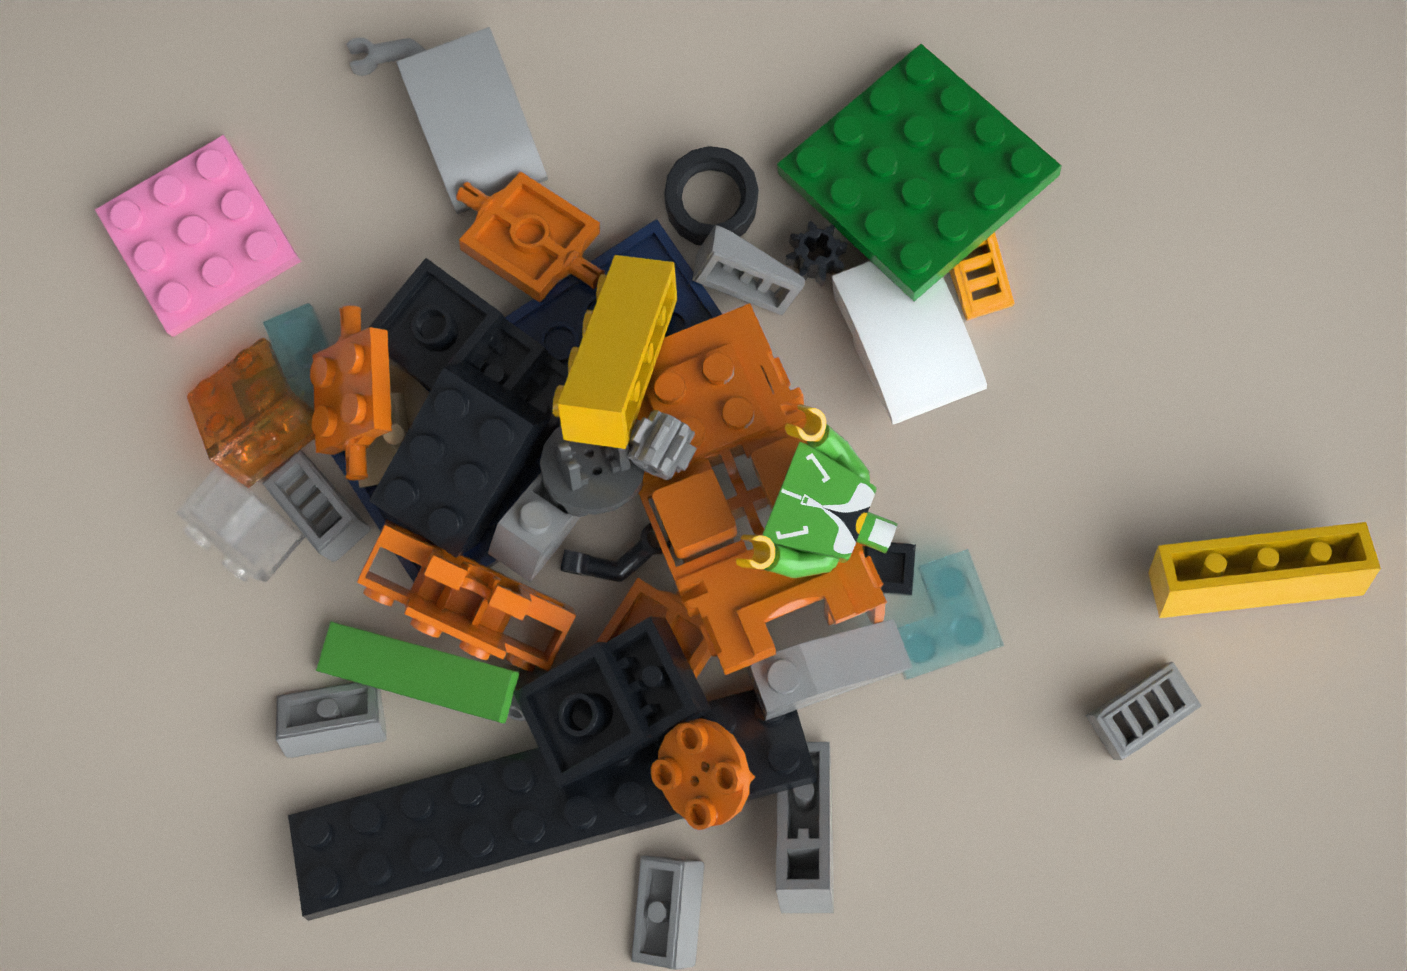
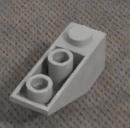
[488,454,602,582]

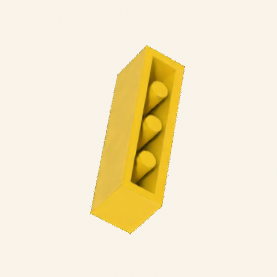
[553,255,677,449]
[1148,522,1381,618]

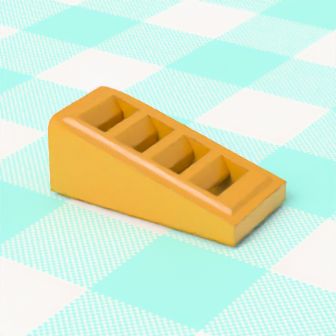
[949,232,1015,321]

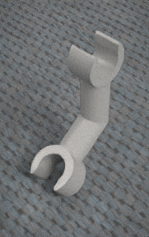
[347,38,426,76]

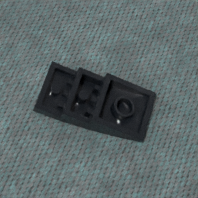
[368,258,568,468]

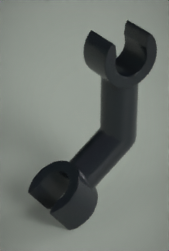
[560,521,672,582]

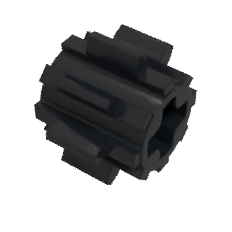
[785,221,848,287]

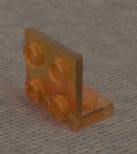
[187,338,315,488]

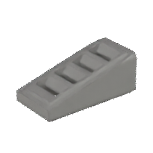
[692,225,805,315]
[262,450,370,562]
[1086,662,1201,760]

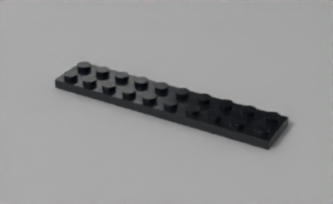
[288,689,817,921]

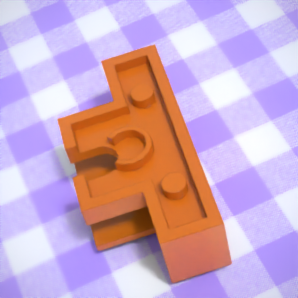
[357,520,576,672]

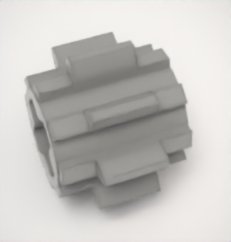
[627,410,697,480]

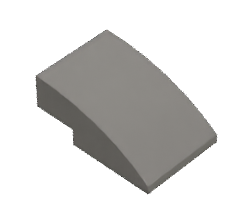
[396,27,548,214]

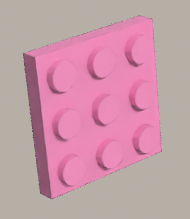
[95,135,301,337]

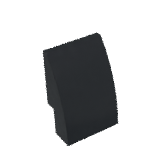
[513,616,712,788]

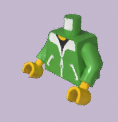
[736,404,898,579]

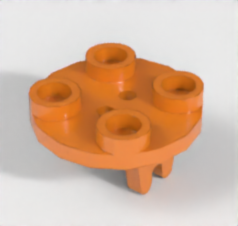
[651,718,755,830]

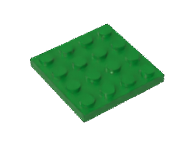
[777,44,1062,302]

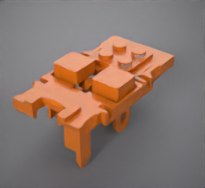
[634,303,887,675]

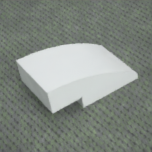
[832,261,987,425]

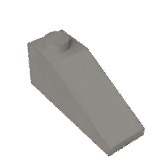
[748,619,912,721]
[776,742,834,913]

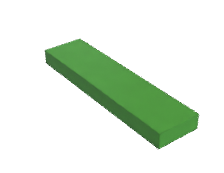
[316,622,520,724]

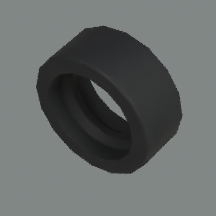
[664,146,759,246]

